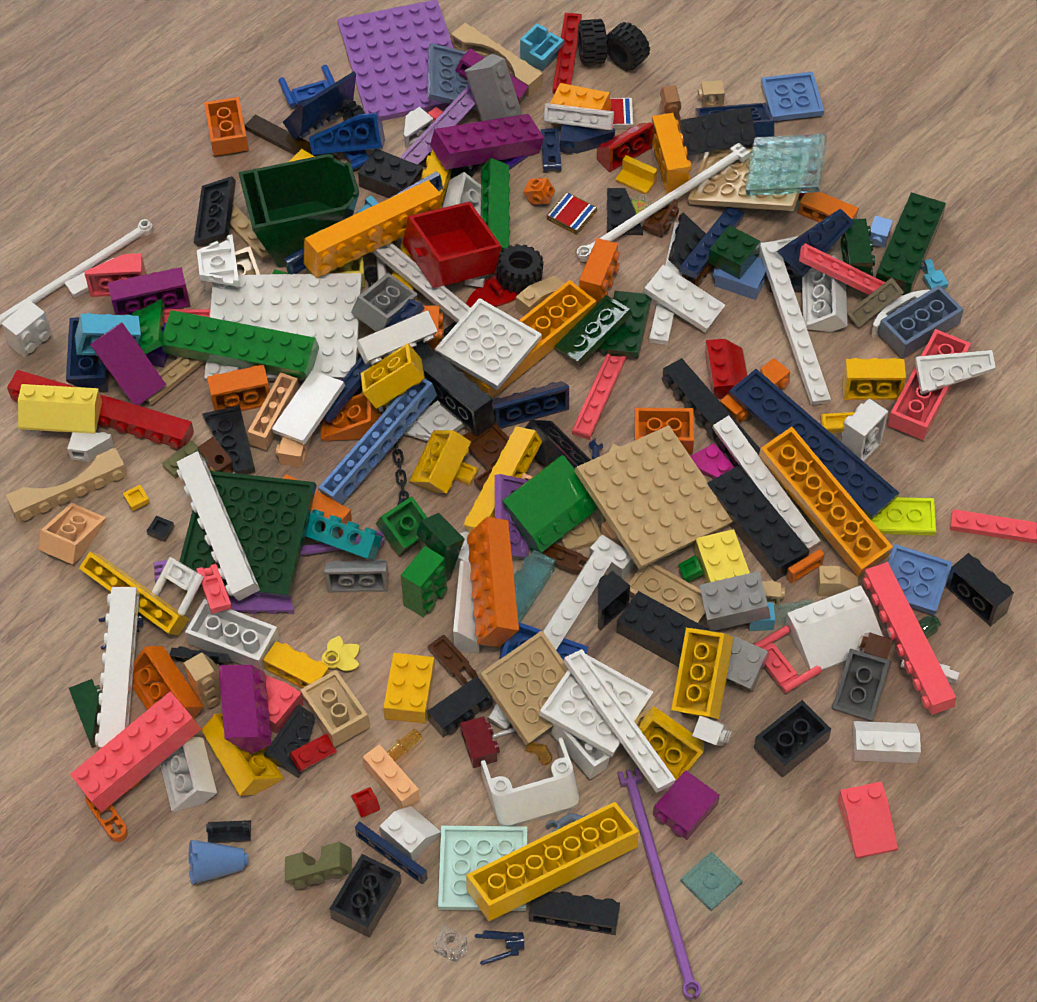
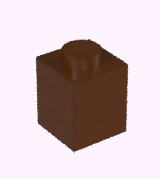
[858,632,893,659]

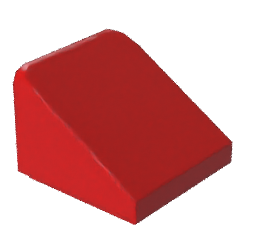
[351,787,380,817]

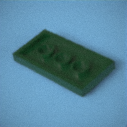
[601,291,652,358]
[554,295,633,366]

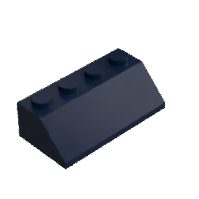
[66,317,109,391]
[492,381,569,429]

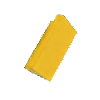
[616,155,658,195]

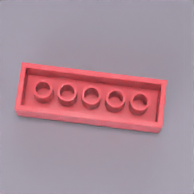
[888,329,971,441]
[70,691,202,812]

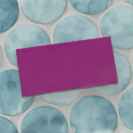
[90,322,167,405]

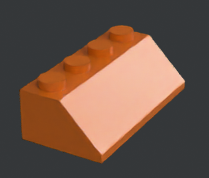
[132,646,204,719]

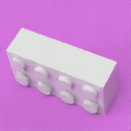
[185,599,280,670]

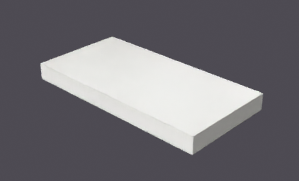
[272,371,345,444]

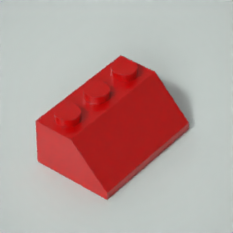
[597,122,653,173]
[705,339,747,399]

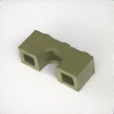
[285,841,352,889]

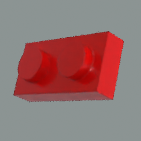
[289,734,337,772]

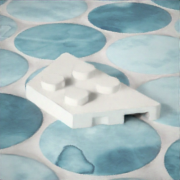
[197,235,240,286]
[404,400,465,441]

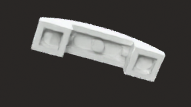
[871,290,930,338]

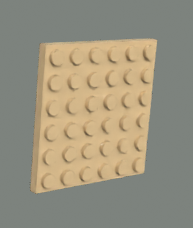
[574,425,733,569]

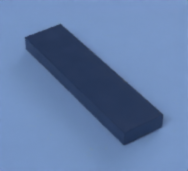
[355,821,428,884]

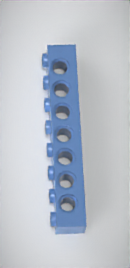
[318,378,437,505]

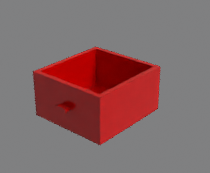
[403,202,502,288]

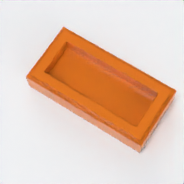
[786,549,824,584]

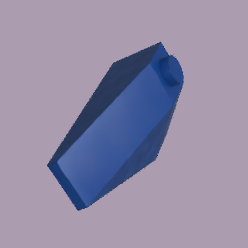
[309,113,385,155]
[500,622,588,661]

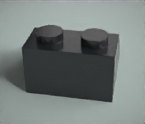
[597,570,630,631]

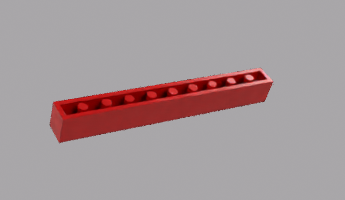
[7,370,194,449]

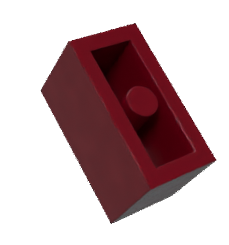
[460,716,500,768]

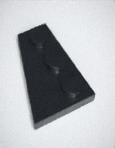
[170,646,234,666]
[263,704,315,778]

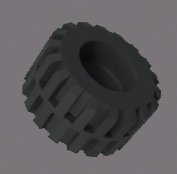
[578,19,607,64]
[606,22,650,71]
[496,244,544,294]

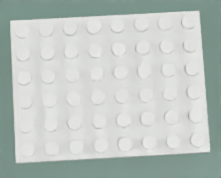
[204,273,363,381]

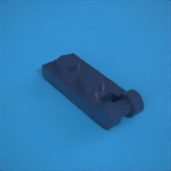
[541,128,562,172]

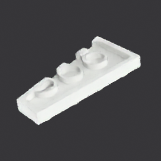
[915,350,996,395]

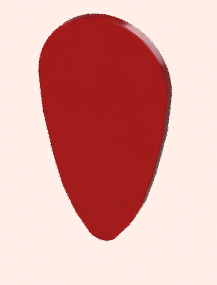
[466,274,521,308]

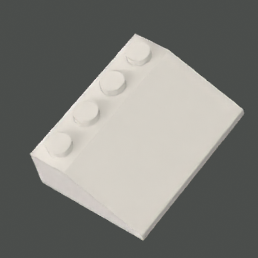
[785,585,883,671]

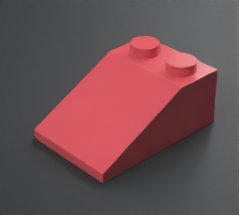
[84,253,146,297]
[266,676,303,734]
[838,781,898,859]

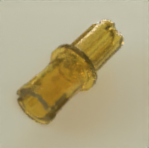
[387,729,422,761]

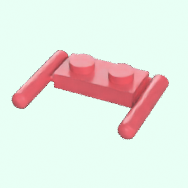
[754,626,822,693]

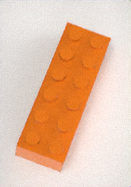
[467,516,519,647]

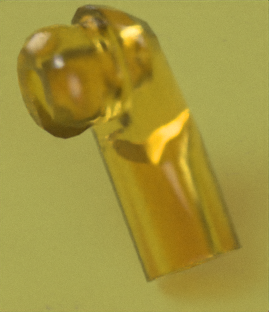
[525,742,552,764]

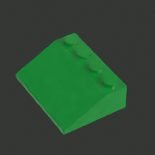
[502,455,598,553]

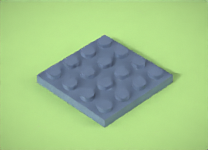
[428,43,486,111]

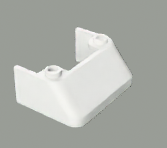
[481,738,579,826]

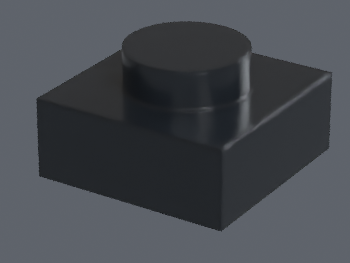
[146,515,175,542]

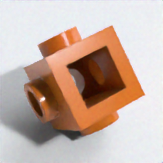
[523,178,555,205]

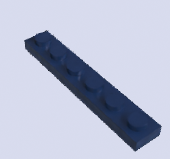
[679,207,744,279]

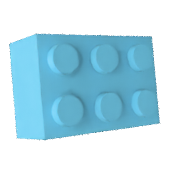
[75,313,141,356]

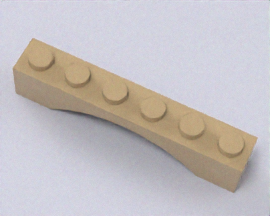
[451,23,543,97]
[6,448,127,523]

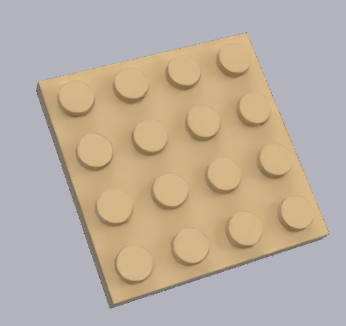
[478,631,568,745]

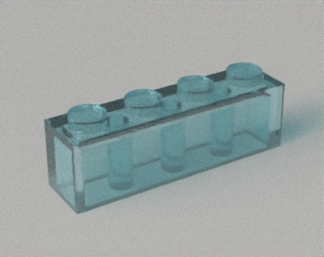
[514,550,555,623]

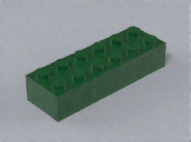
[876,192,946,295]

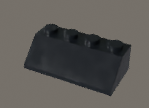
[525,420,591,469]

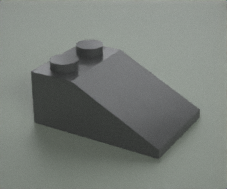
[832,649,892,721]

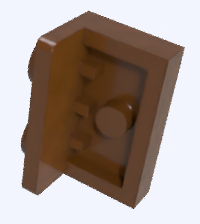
[642,199,679,237]

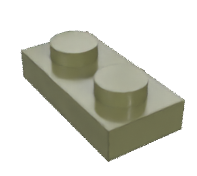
[162,440,198,479]

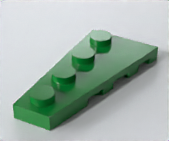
[131,299,165,354]

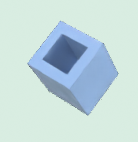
[869,216,893,248]

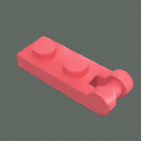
[196,564,231,614]

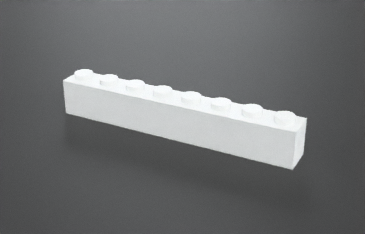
[177,451,260,601]
[95,587,140,749]

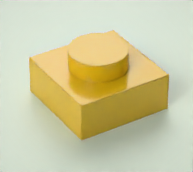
[123,485,150,511]

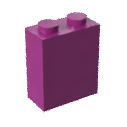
[653,770,720,840]

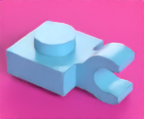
[922,259,949,290]

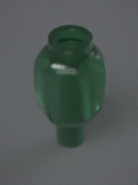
[918,615,941,638]

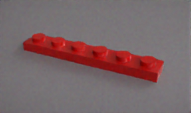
[553,13,582,94]

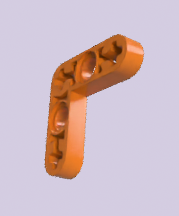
[85,779,142,842]

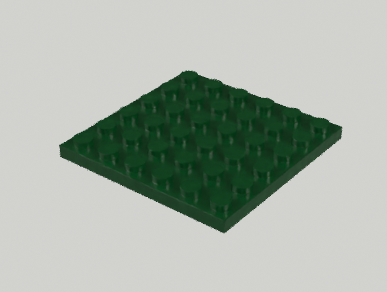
[179,471,317,598]

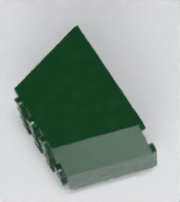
[238,154,359,267]

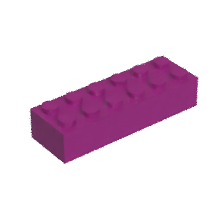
[430,114,544,170]

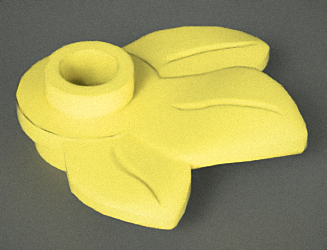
[322,636,360,671]

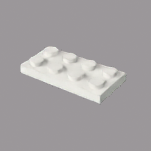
[643,265,725,333]

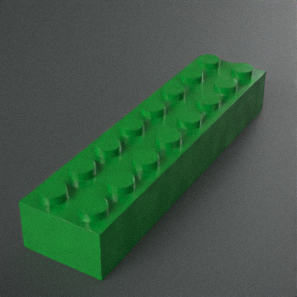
[161,310,319,381]

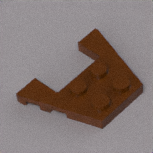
[462,424,509,491]

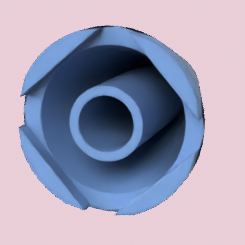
[188,840,248,884]

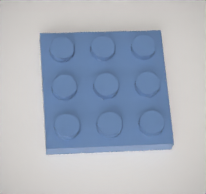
[761,72,824,121]
[888,544,953,615]

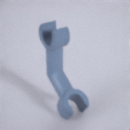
[546,813,589,832]

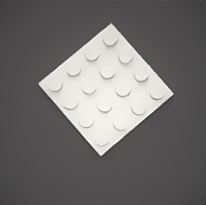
[435,298,542,390]
[539,654,653,757]

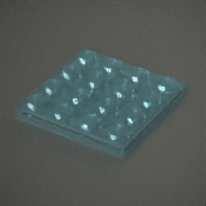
[746,134,827,195]

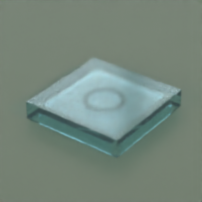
[680,851,742,911]

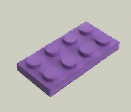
[494,474,529,559]

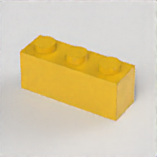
[263,641,329,688]

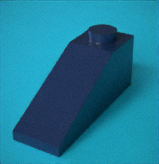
[560,124,615,154]

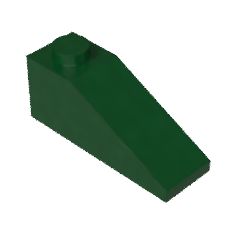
[69,679,102,748]

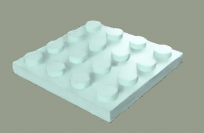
[438,826,527,911]

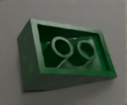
[416,513,465,581]

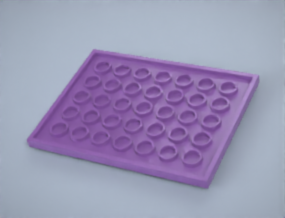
[337,0,454,121]

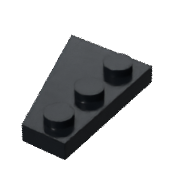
[607,188,643,235]
[668,212,706,270]

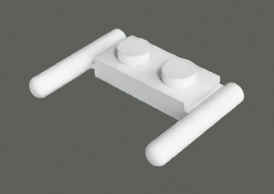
[152,557,204,616]

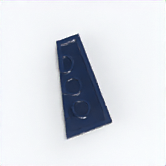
[776,209,855,277]

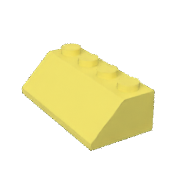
[18,384,102,434]

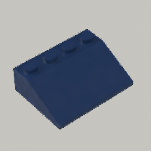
[283,71,356,140]
[695,102,775,145]

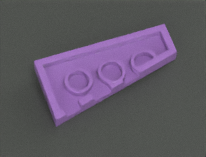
[226,590,294,614]

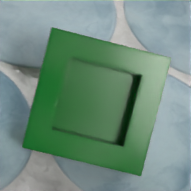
[678,555,705,582]

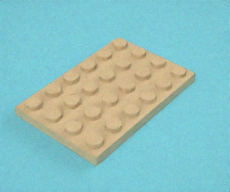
[688,148,812,211]

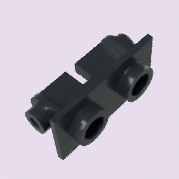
[206,820,251,843]

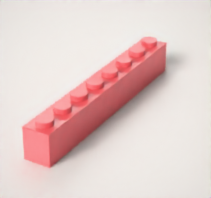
[863,562,956,715]

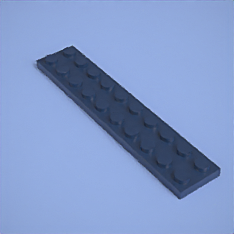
[728,369,899,520]

